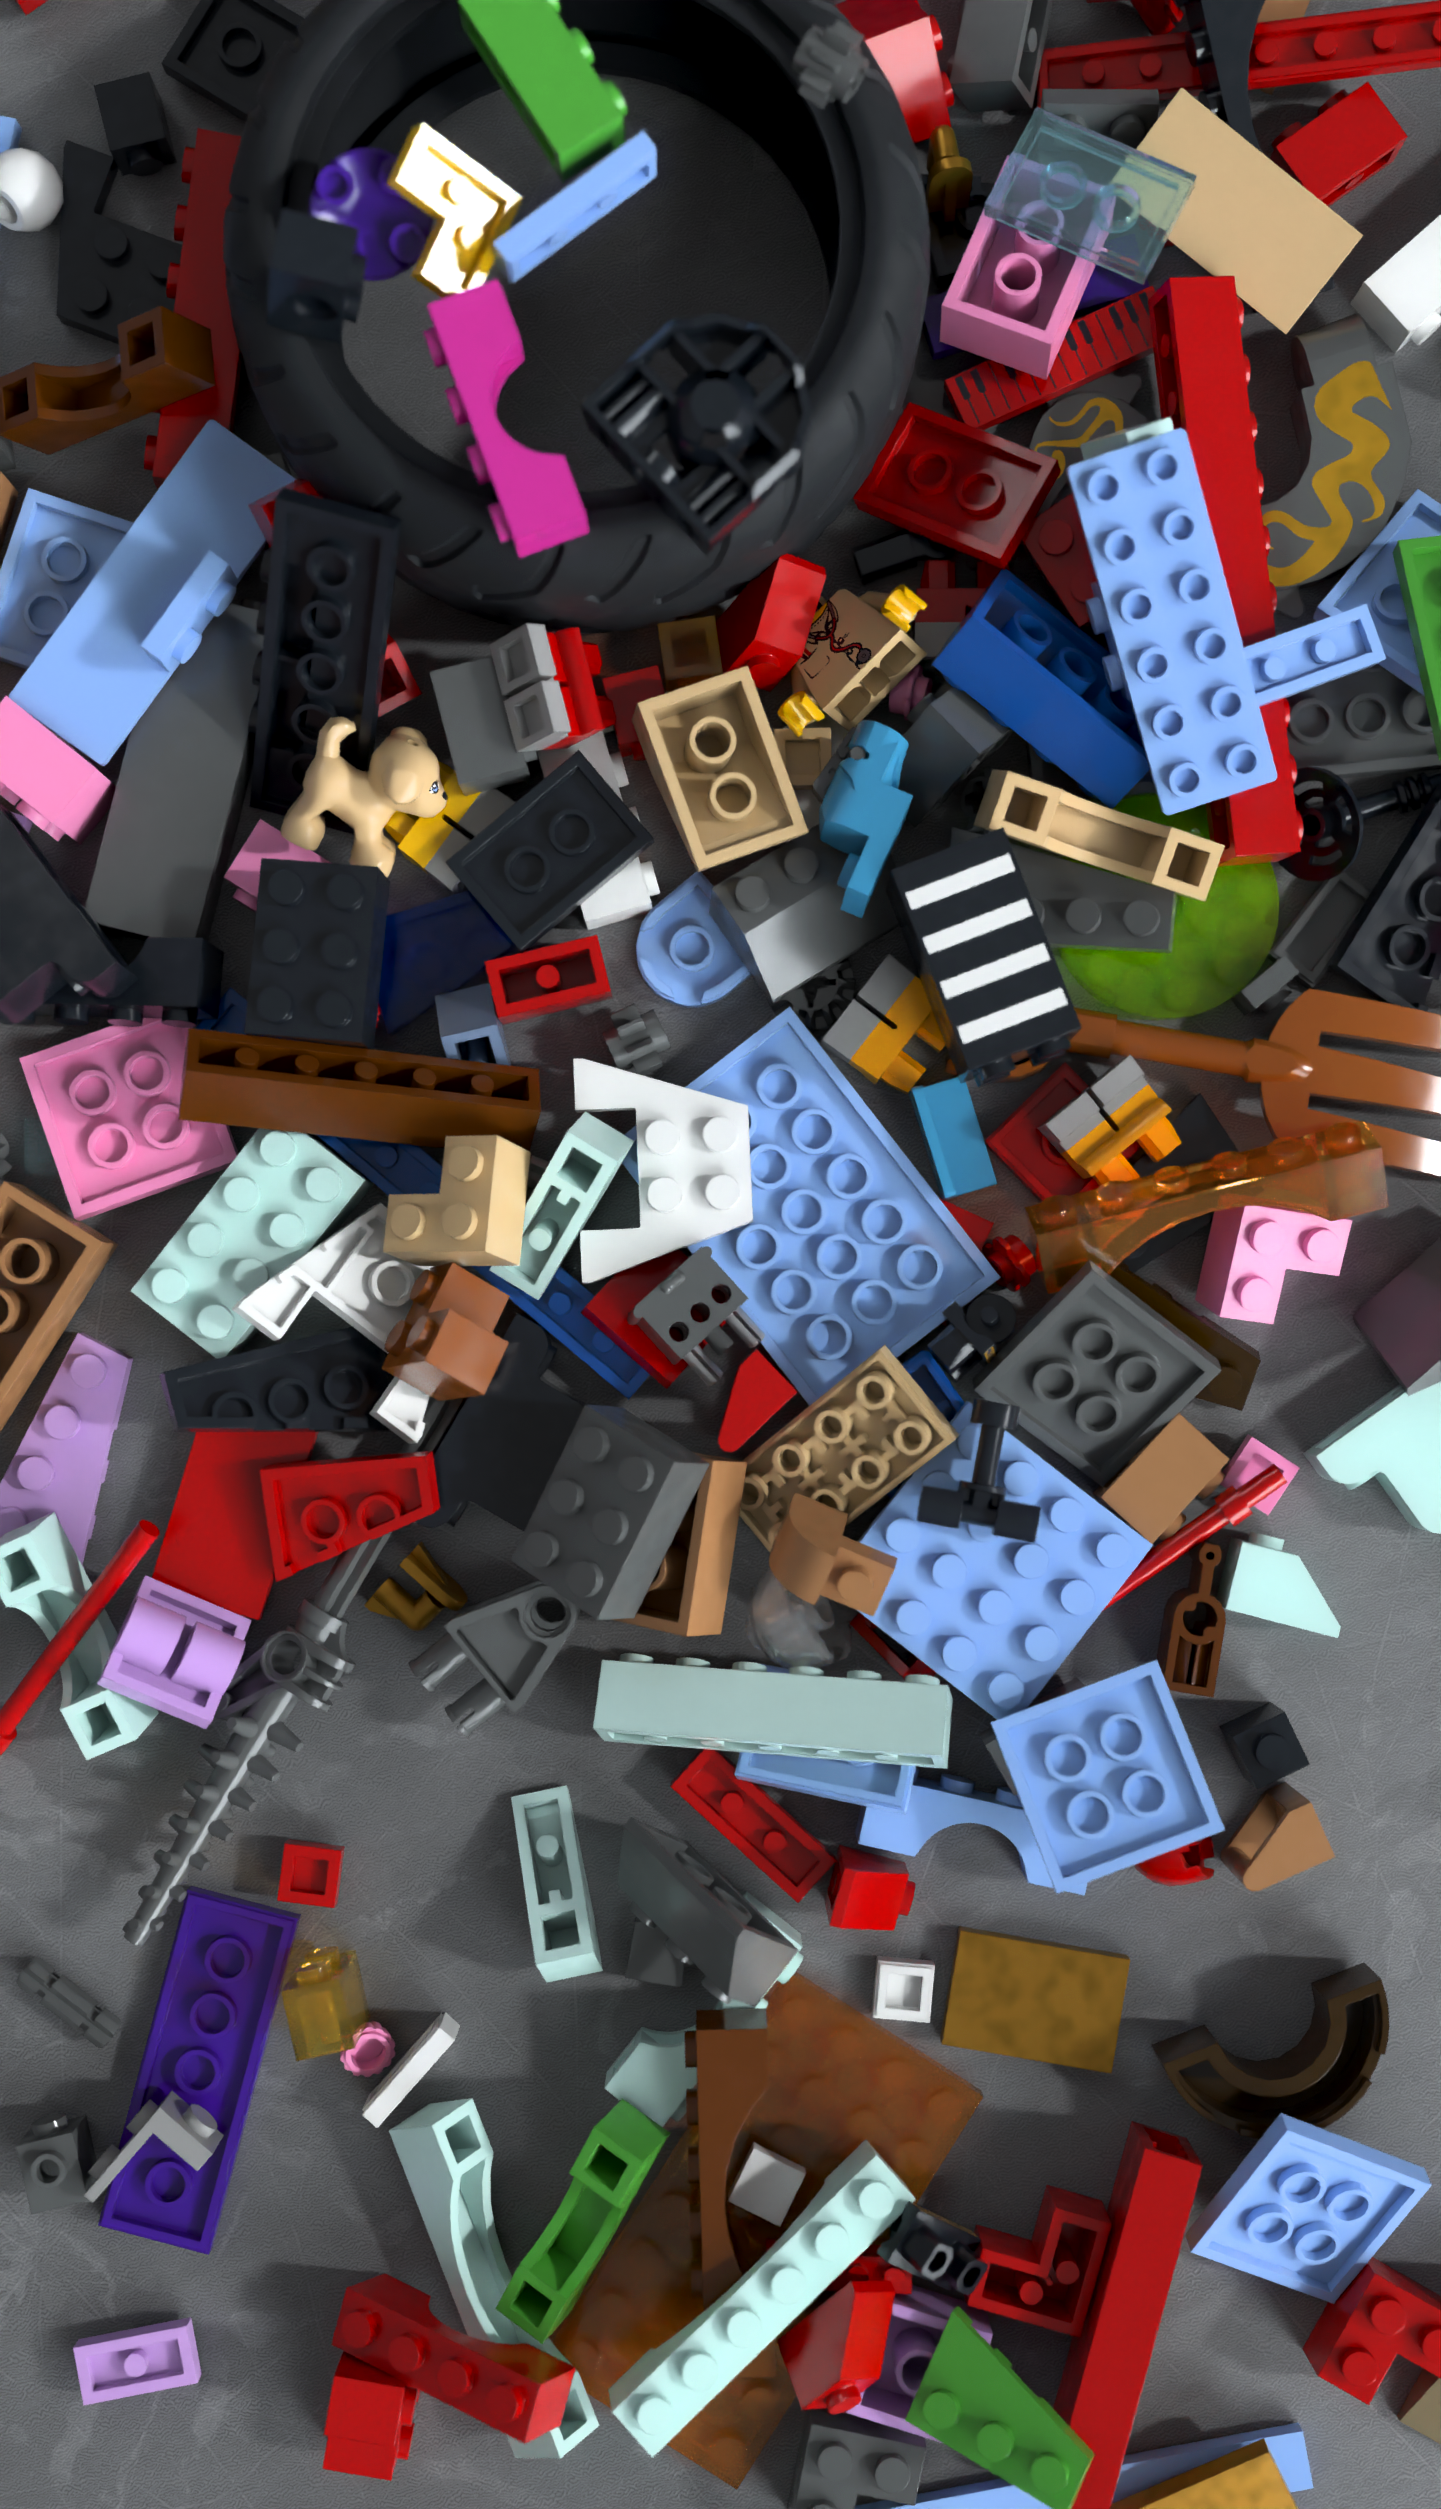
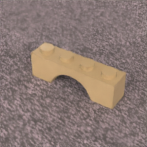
[974,769,1225,902]

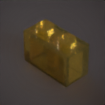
[281,1946,370,2062]

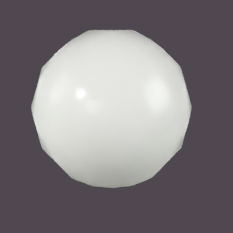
[0,148,63,232]

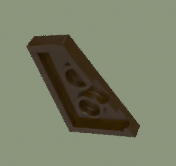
[1106,1255,1261,1411]

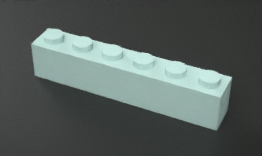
[593,1653,953,1769]

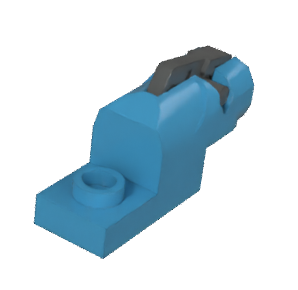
[812,720,913,918]

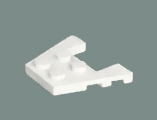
[573,1058,753,1284]
[232,1203,464,1444]

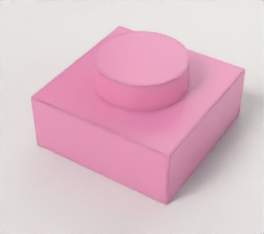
[1220,1435,1300,1515]

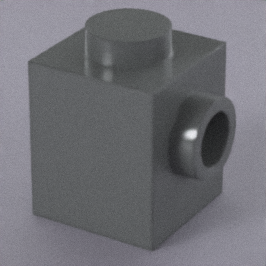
[16,2113,97,2215]

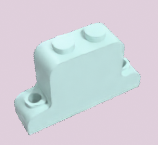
[1303,1382,1441,1534]

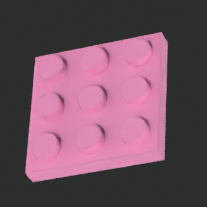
[19,1018,238,1221]

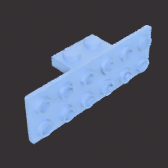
[9,420,297,766]
[1067,429,1277,815]

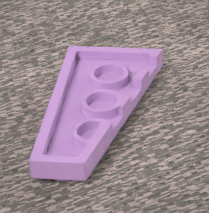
[0,1333,133,1568]

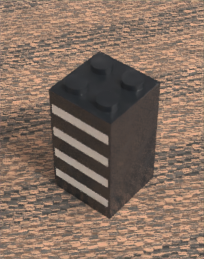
[886,827,1082,1088]

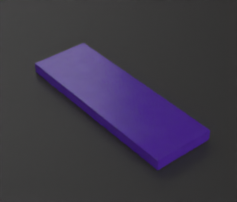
[98,1886,301,2255]

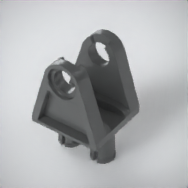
[408,1579,581,1737]

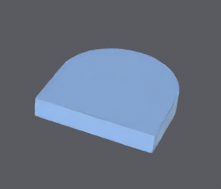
[636,871,751,1008]

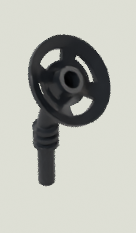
[1278,767,1441,882]

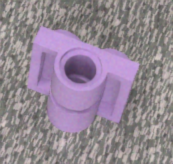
[97,1575,252,1729]

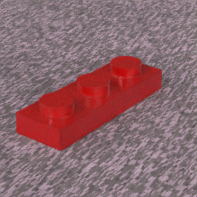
[670,1749,837,1903]

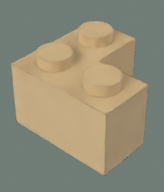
[383,1135,531,1266]

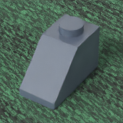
[435,983,512,1066]

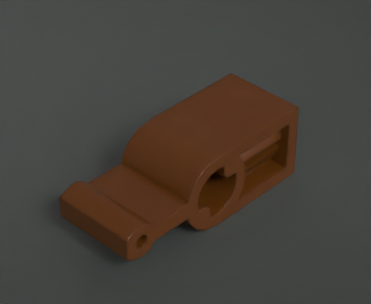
[1156,1540,1226,1698]

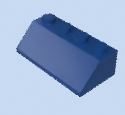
[931,568,1150,809]

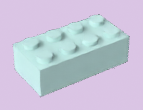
[131,1128,374,1359]

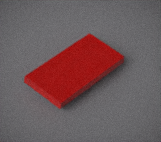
[152,1432,319,1620]

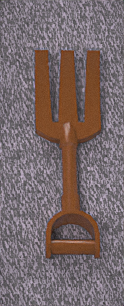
[945,988,1441,1179]

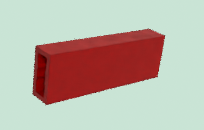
[1053,2121,1203,2509]

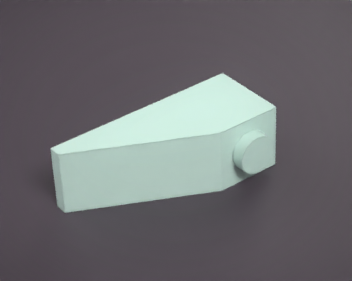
[489,1111,634,1300]
[511,1785,603,1983]

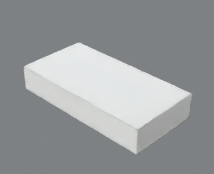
[362,2012,460,2128]

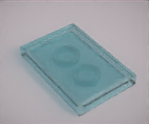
[984,107,1197,285]

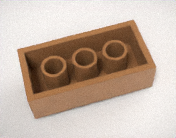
[0,1181,119,1432]

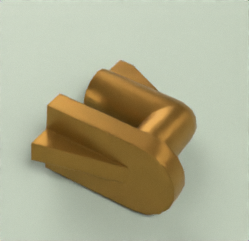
[925,125,973,222]
[364,1541,468,1631]

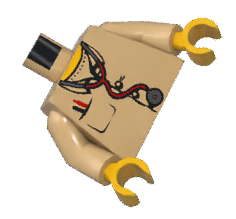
[778,584,927,737]

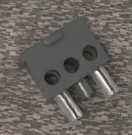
[627,1246,765,1386]

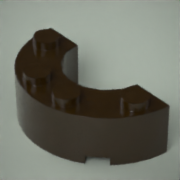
[1152,1962,1389,2139]

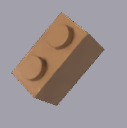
[1093,1413,1230,1544]

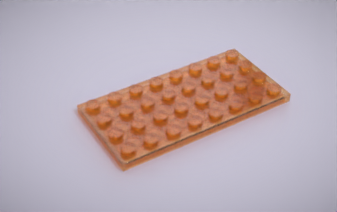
[552,1972,983,2489]

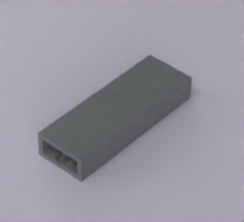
[85,599,264,941]

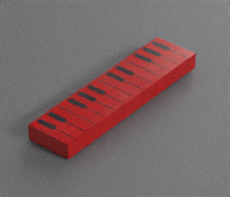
[943,285,1155,431]

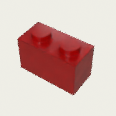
[1270,81,1408,207]
[484,935,613,1025]

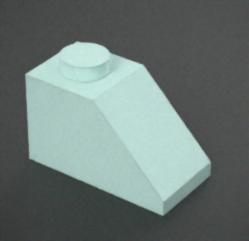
[1216,1531,1341,1638]

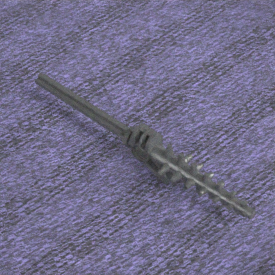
[123,1397,468,1947]

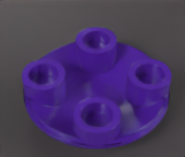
[309,148,434,281]

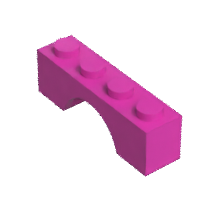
[423,279,589,558]

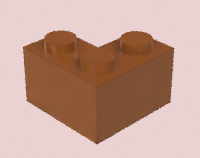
[381,1262,510,1401]

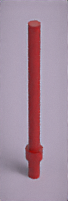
[1102,1463,1287,1612]
[0,1520,160,1755]

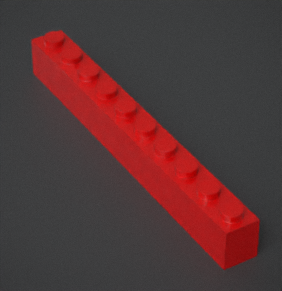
[1148,276,1304,867]

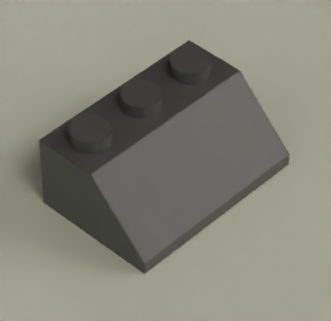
[709,824,899,1004]
[617,1817,799,2007]

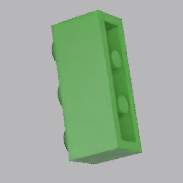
[458,0,628,182]

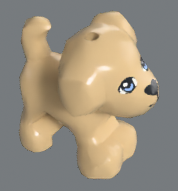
[281,717,448,878]

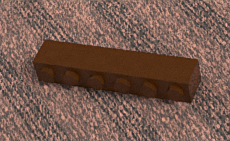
[179,1028,541,1151]

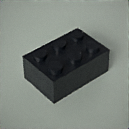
[244,858,390,1049]

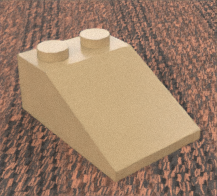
[632,666,809,872]

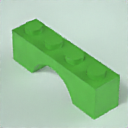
[495,2099,670,2344]

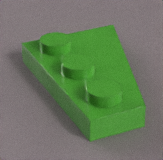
[905,2306,1095,2509]

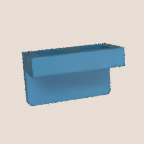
[908,1077,998,1200]

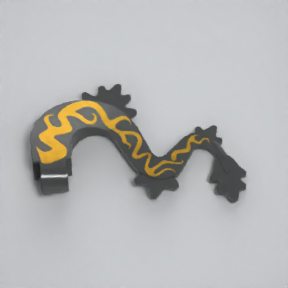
[896,313,1412,620]

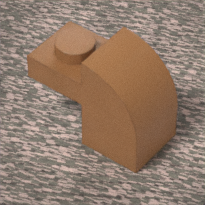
[769,1492,897,1616]

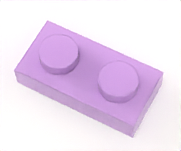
[73,2317,202,2405]

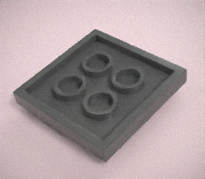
[972,1260,1222,1487]

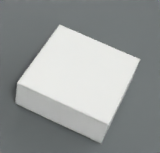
[872,1956,935,2023]
[728,2142,806,2227]

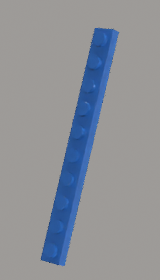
[195,987,650,1400]

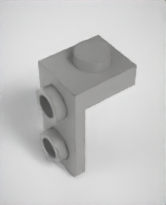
[84,2091,224,2203]

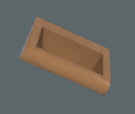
[1220,1782,1335,1892]

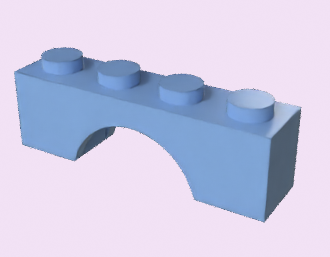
[855,1768,1088,1896]

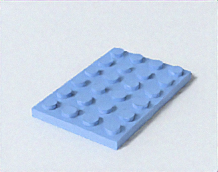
[622,1006,1001,1406]

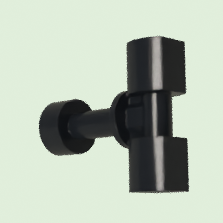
[916,1398,1041,1543]

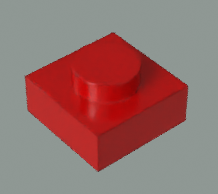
[277,1839,345,1908]

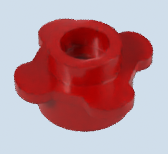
[982,1235,1037,1292]

